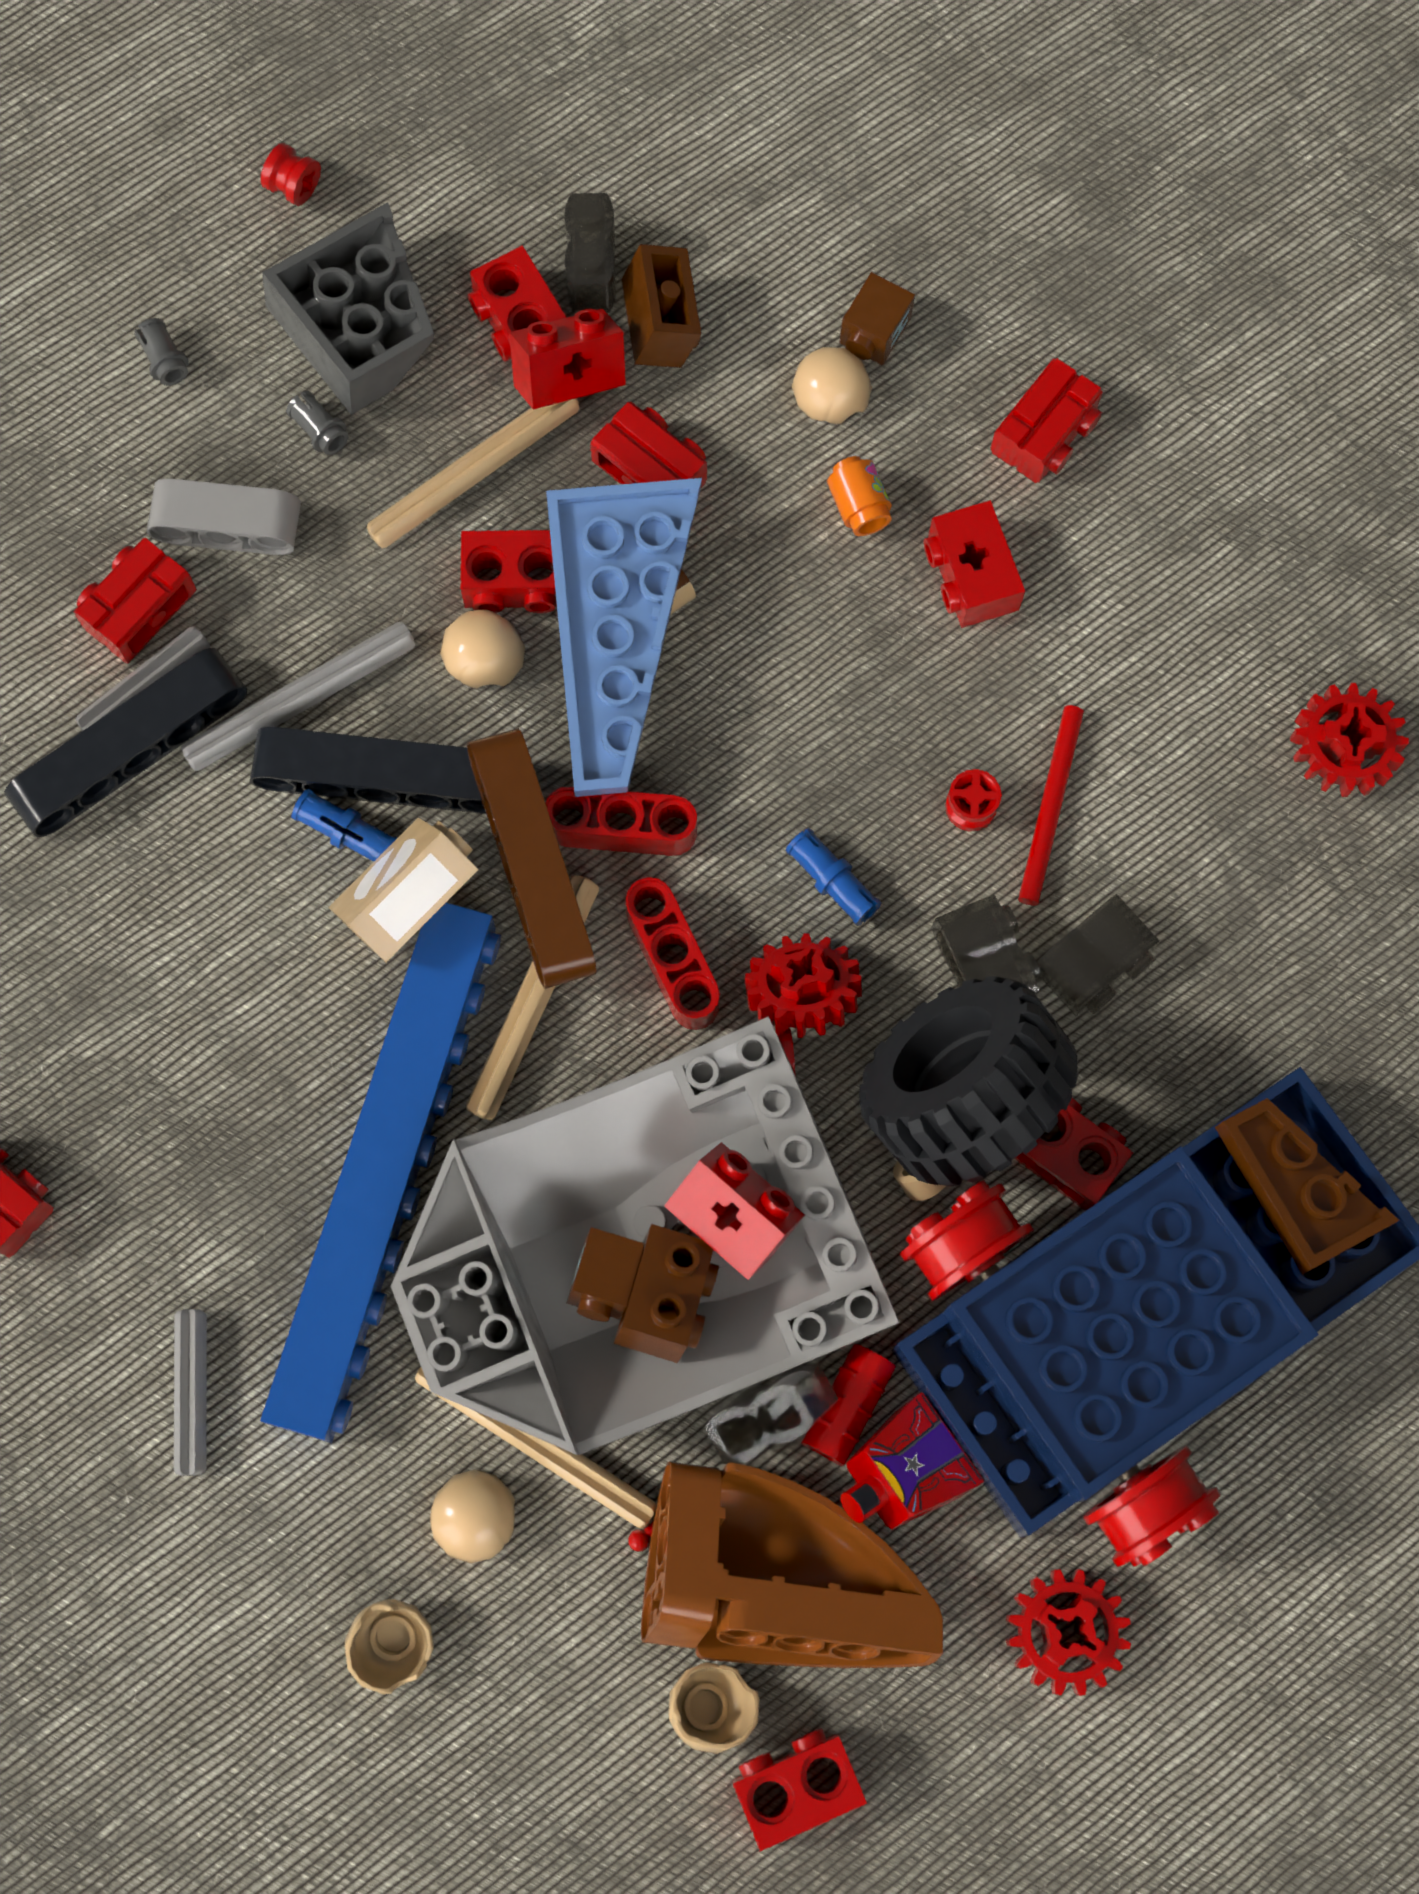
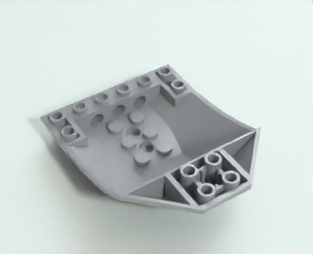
[391,1016,899,1455]

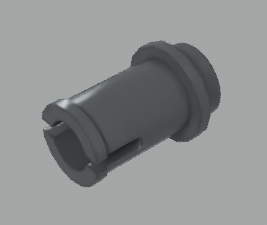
[134,318,188,386]
[286,391,349,455]

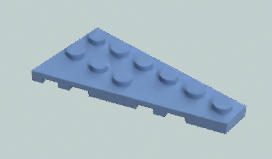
[546,478,702,797]

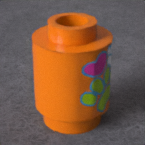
[827,456,892,536]

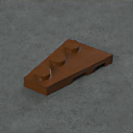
[1215,1098,1399,1274]

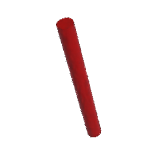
[1018,705,1084,906]

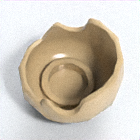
[792,347,872,424]
[440,610,525,689]
[430,1470,515,1563]
[345,1599,434,1694]
[669,1663,760,1754]

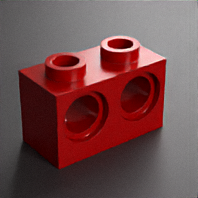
[468,245,567,362]
[460,530,557,613]
[1014,1098,1134,1211]
[731,1728,867,1852]

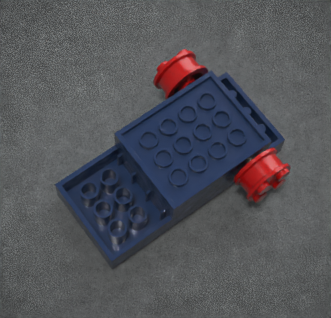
[892,1066,1419,1567]

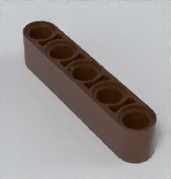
[467,728,597,989]

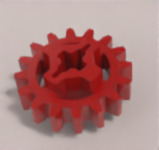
[1290,683,1409,797]
[745,933,862,1038]
[1006,1569,1131,1696]

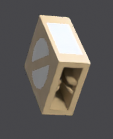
[328,818,479,962]

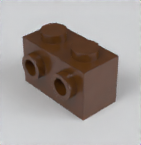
[621,244,702,368]
[613,1224,719,1363]

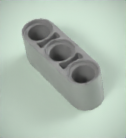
[147,479,301,555]

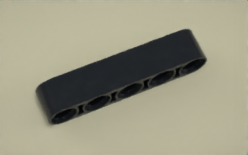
[4,648,247,837]
[250,727,486,814]

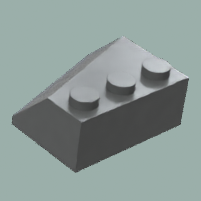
[262,202,434,415]

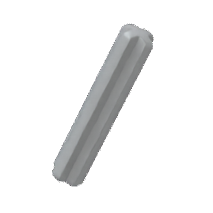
[76,626,211,731]
[174,1309,207,1476]

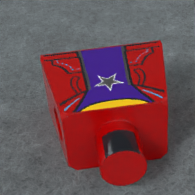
[841,1392,984,1529]

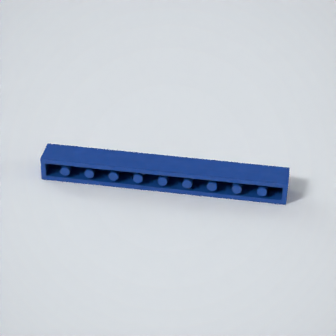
[260,903,501,1444]

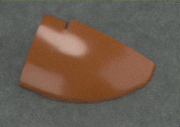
[641,1461,943,1668]

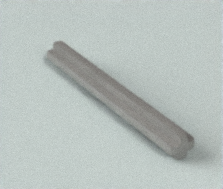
[181,622,415,771]

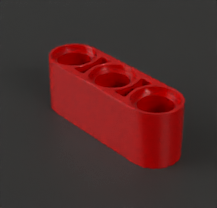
[545,787,697,856]
[626,877,720,1030]

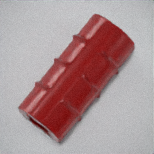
[801,1344,896,1466]

